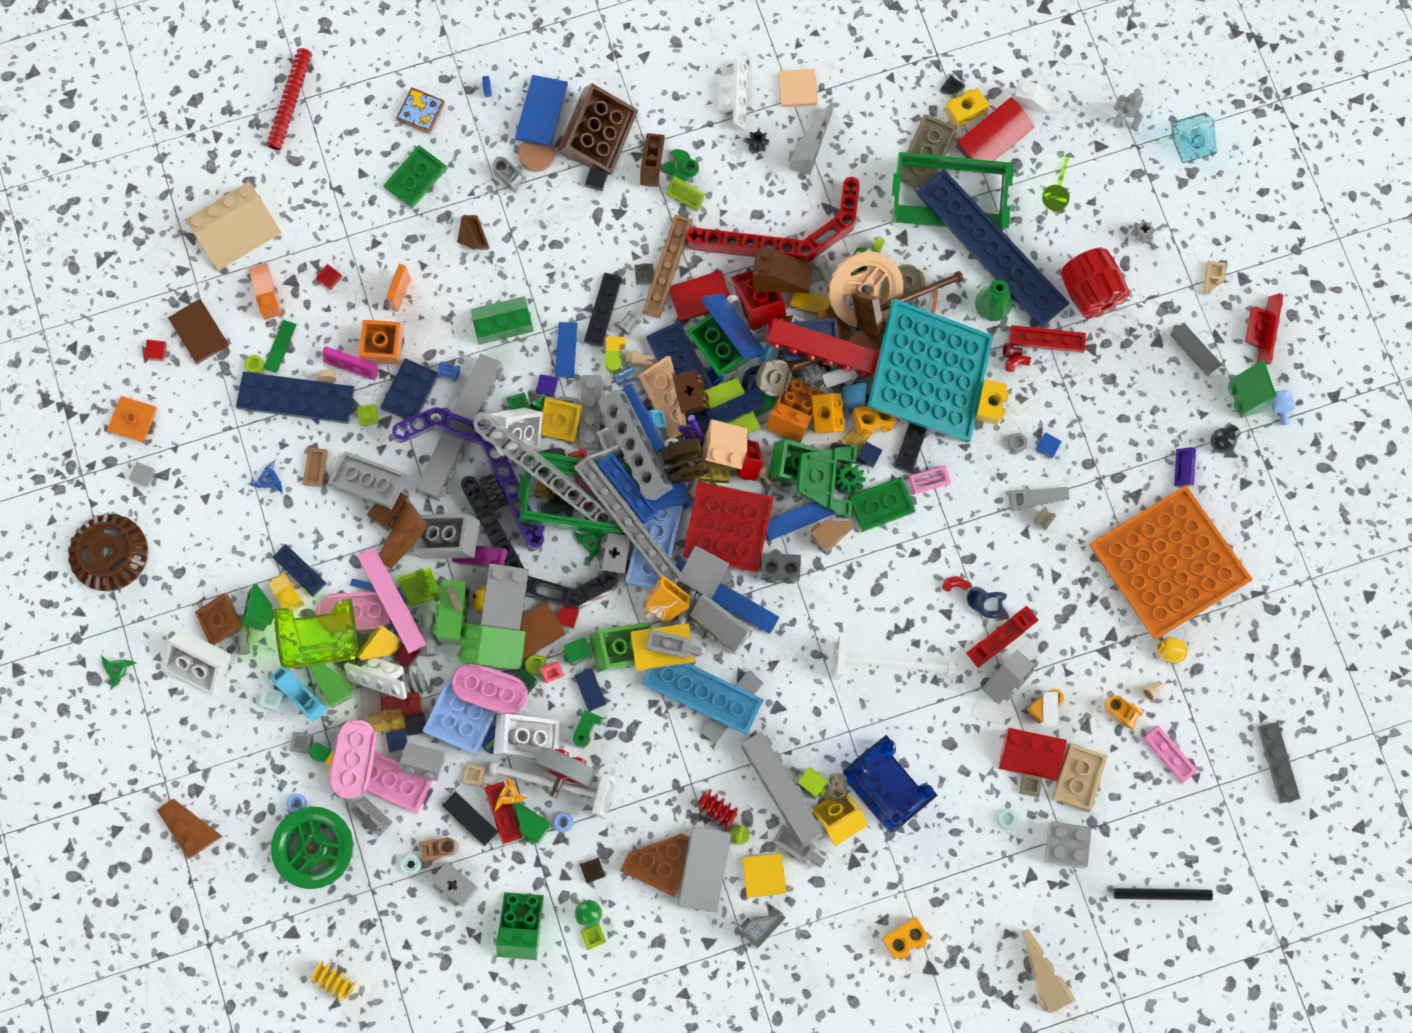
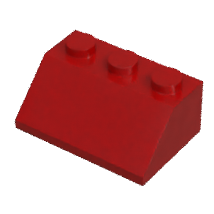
[998,728,1067,781]

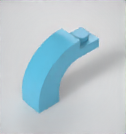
[269,664,327,722]

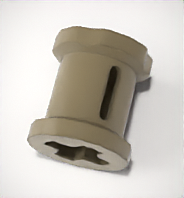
[828,773,847,800]

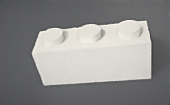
[487,408,543,456]
[162,629,232,695]

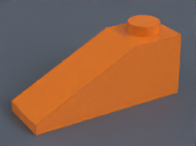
[249,263,283,320]

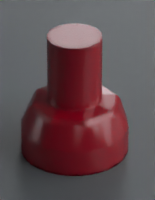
[1002,343,1023,358]

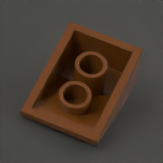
[752,249,813,293]

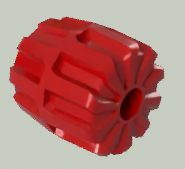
[1060,247,1130,319]

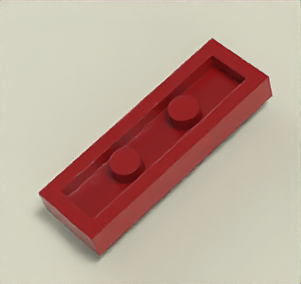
[484,781,522,845]

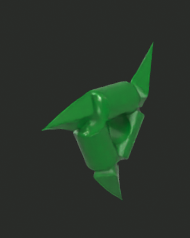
[573,530,604,563]
[101,655,137,690]

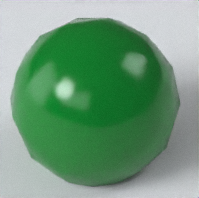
[575,899,602,927]

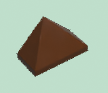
[457,215,490,250]

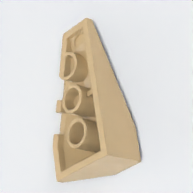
[1022,929,1076,1013]

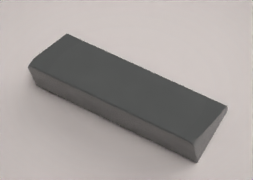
[1170,323,1222,377]

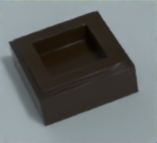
[580,858,605,884]

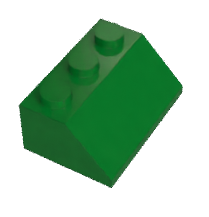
[471,296,534,345]
[686,314,751,377]

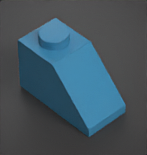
[838,383,867,411]

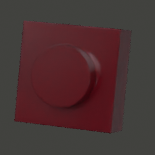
[392,643,420,668]

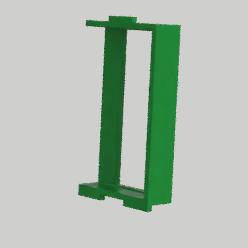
[891,152,1014,231]
[517,451,641,535]

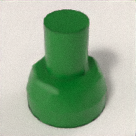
[529,394,547,412]

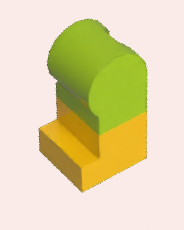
[605,336,626,374]

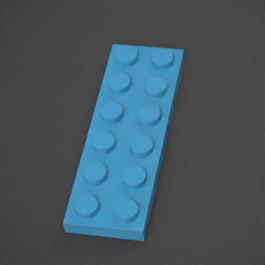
[641,663,764,736]

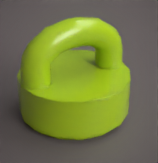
[730,825,750,845]

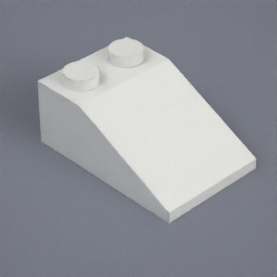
[493,714,560,759]

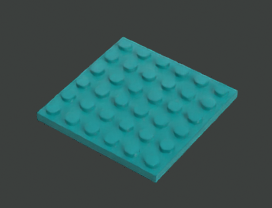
[867,299,994,443]

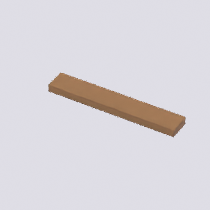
[642,215,693,319]

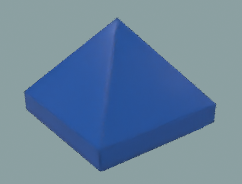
[705,366,725,387]

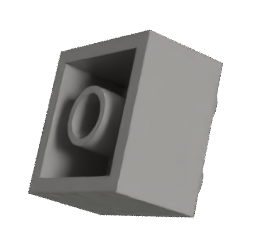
[1044,821,1092,869]

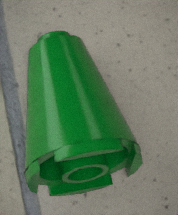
[975,280,1012,321]

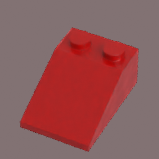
[731,270,786,329]

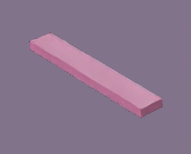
[357,547,426,653]

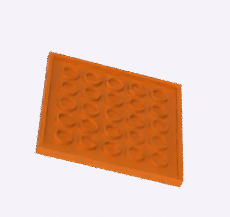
[1089,485,1253,641]

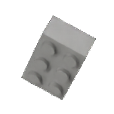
[413,514,480,559]

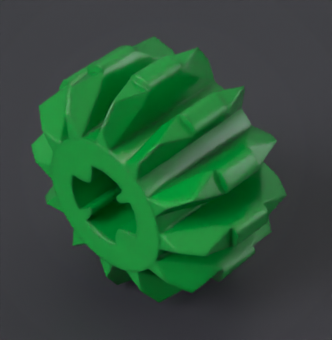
[835,462,866,495]

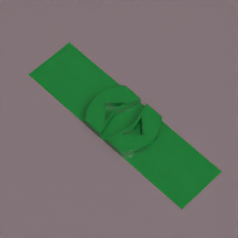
[263,320,297,373]

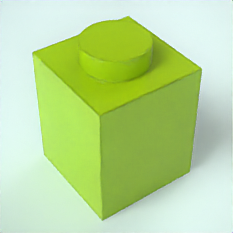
[797,767,828,799]

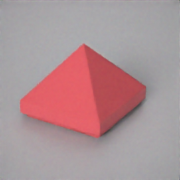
[540,661,564,684]

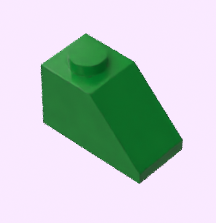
[241,583,274,631]
[516,802,552,845]

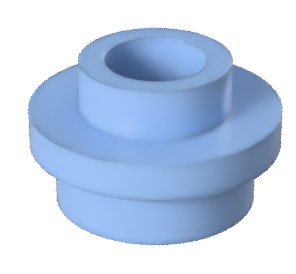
[287,794,307,812]
[553,812,573,832]

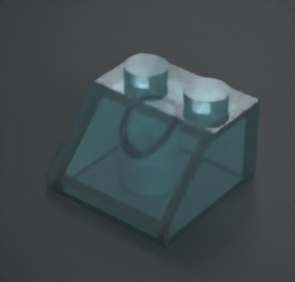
[1171,112,1217,163]

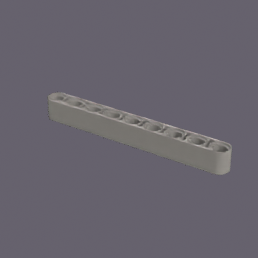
[473,412,612,523]

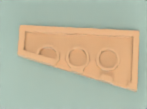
[638,356,687,439]

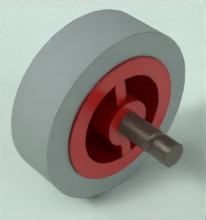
[535,747,596,798]

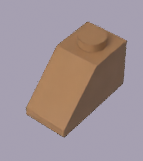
[810,521,854,554]

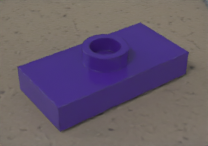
[1174,447,1196,487]

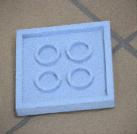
[423,679,497,756]

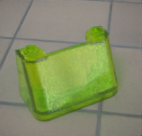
[273,598,359,668]

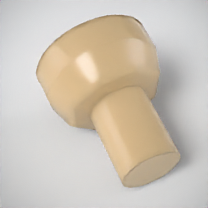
[758,465,773,486]
[1142,681,1164,701]

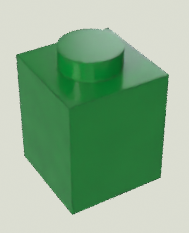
[562,637,593,666]

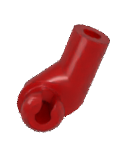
[1005,355,1031,372]
[942,576,971,592]

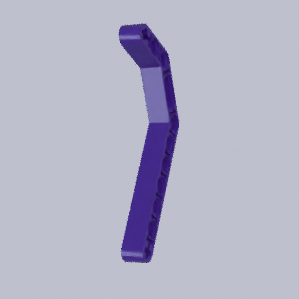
[392,407,544,551]

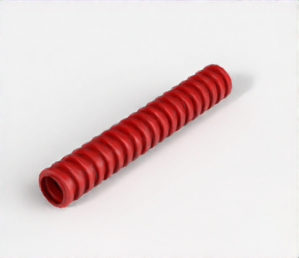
[266,48,313,150]

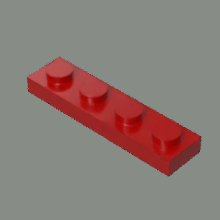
[1009,325,1086,353]

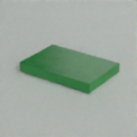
[383,145,448,209]
[848,477,916,533]

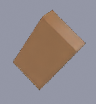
[303,447,328,488]

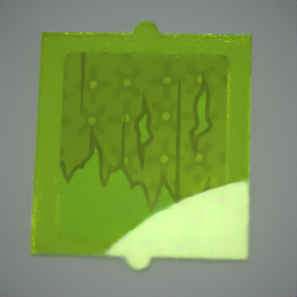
[398,568,440,607]

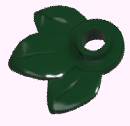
[540,490,576,518]

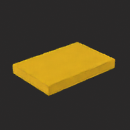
[631,623,695,671]

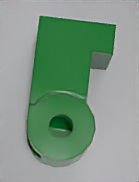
[573,710,604,748]

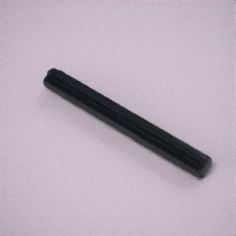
[1113,888,1213,901]

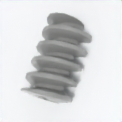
[385,668,426,698]

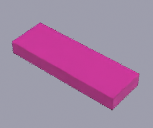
[322,346,378,380]

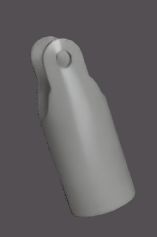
[419,611,437,657]

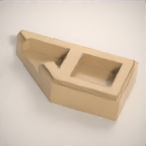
[1202,260,1227,295]

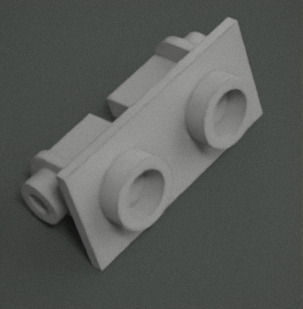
[350,796,393,837]

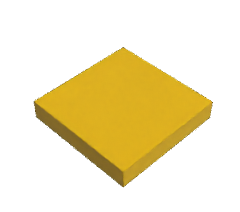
[541,397,583,443]
[742,853,787,898]

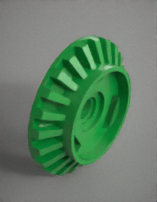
[271,806,354,889]

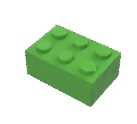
[433,579,470,645]

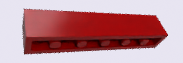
[764,318,880,378]

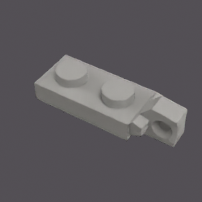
[646,630,702,658]
[772,825,826,868]

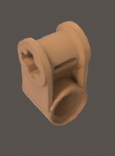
[419,837,459,863]

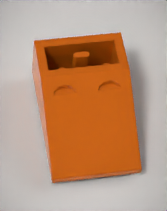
[766,378,825,443]

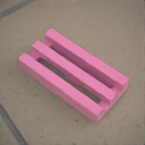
[908,465,951,495]

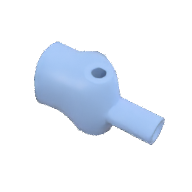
[1272,390,1295,425]

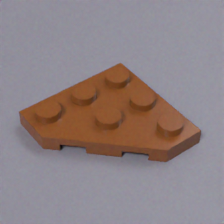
[620,833,690,897]

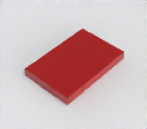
[669,270,730,322]

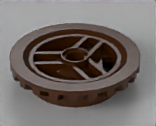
[68,513,148,592]

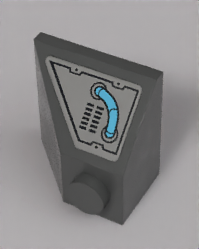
[740,915,786,949]

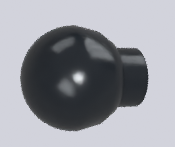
[1210,424,1241,454]

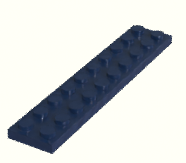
[916,168,1070,328]

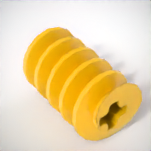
[311,960,357,1002]

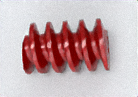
[694,789,738,831]

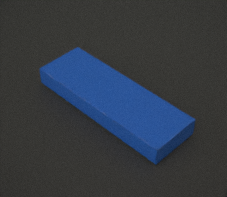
[555,322,578,378]

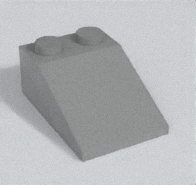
[481,564,529,630]

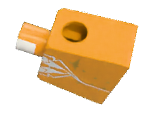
[645,575,691,622]

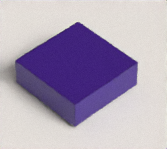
[536,374,559,397]

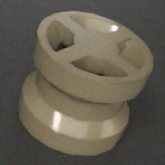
[1033,506,1057,531]

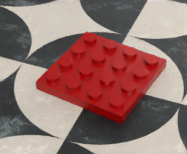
[682,481,774,572]

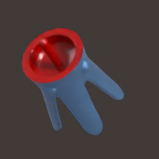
[611,362,639,387]

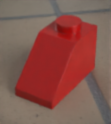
[736,439,764,481]

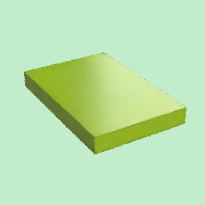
[705,377,760,435]

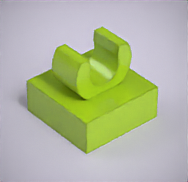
[357,404,379,427]

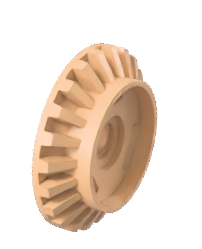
[828,251,903,327]

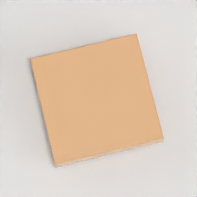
[778,69,818,107]

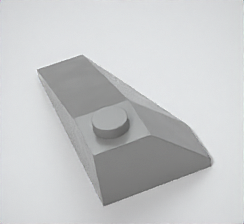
[788,102,834,175]

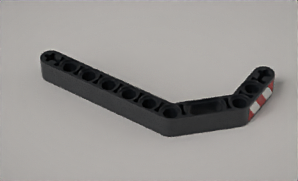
[461,476,619,610]

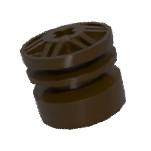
[661,439,709,484]

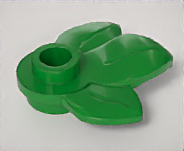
[662,149,699,182]

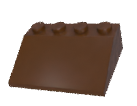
[557,83,638,175]

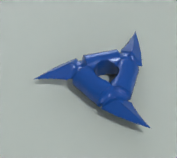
[247,459,283,495]

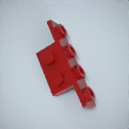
[1245,293,1284,365]

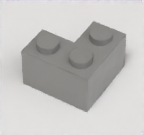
[981,649,1035,705]

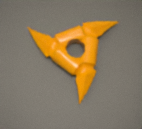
[494,775,528,812]

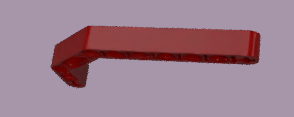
[686,177,860,262]

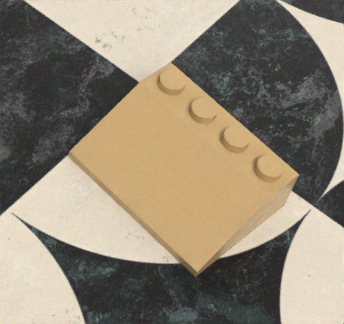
[185,181,282,271]

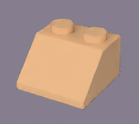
[700,419,747,469]

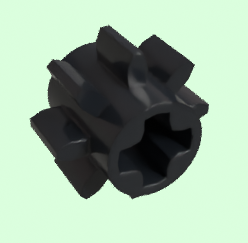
[746,129,769,154]

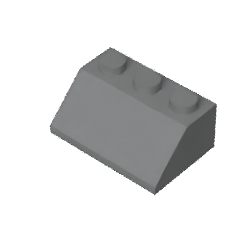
[689,594,750,654]

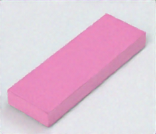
[1142,725,1198,784]

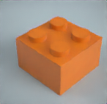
[359,320,404,365]

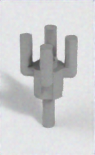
[1113,88,1144,129]

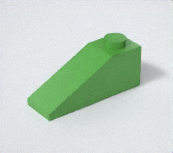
[304,652,354,708]

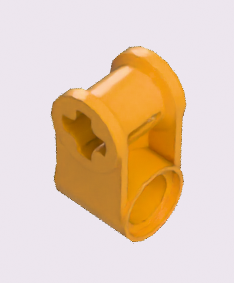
[1026,689,1064,724]
[1104,696,1144,730]

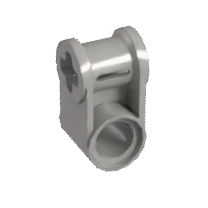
[492,157,527,192]

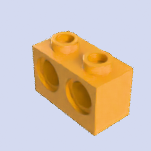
[851,405,897,436]
[881,917,929,961]

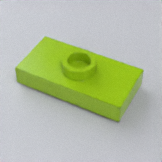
[666,176,706,211]

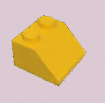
[813,791,868,846]

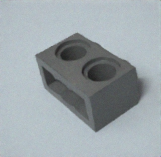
[761,553,801,584]

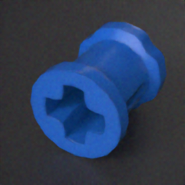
[437,361,461,382]

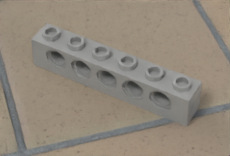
[598,389,673,500]

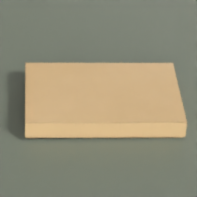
[1052,743,1108,812]

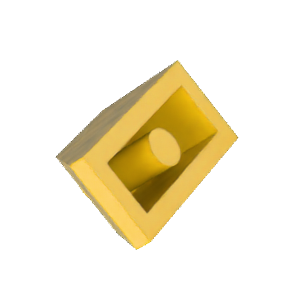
[269,573,305,615]
[356,625,401,660]

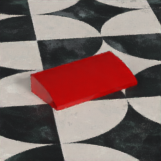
[956,96,1035,161]

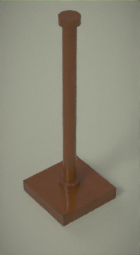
[851,271,964,336]

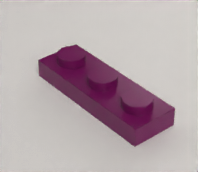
[452,545,507,568]

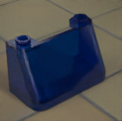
[843,735,938,833]

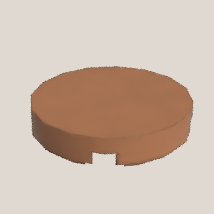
[518,142,555,172]

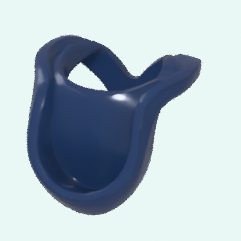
[741,365,761,396]
[966,586,1007,618]

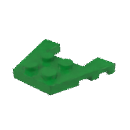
[796,445,857,519]

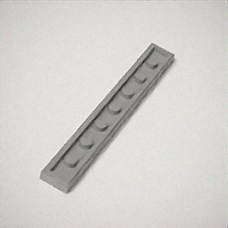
[573,455,684,584]

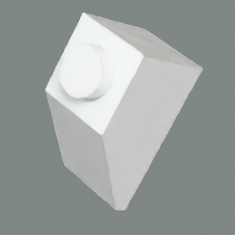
[1014,79,1052,114]

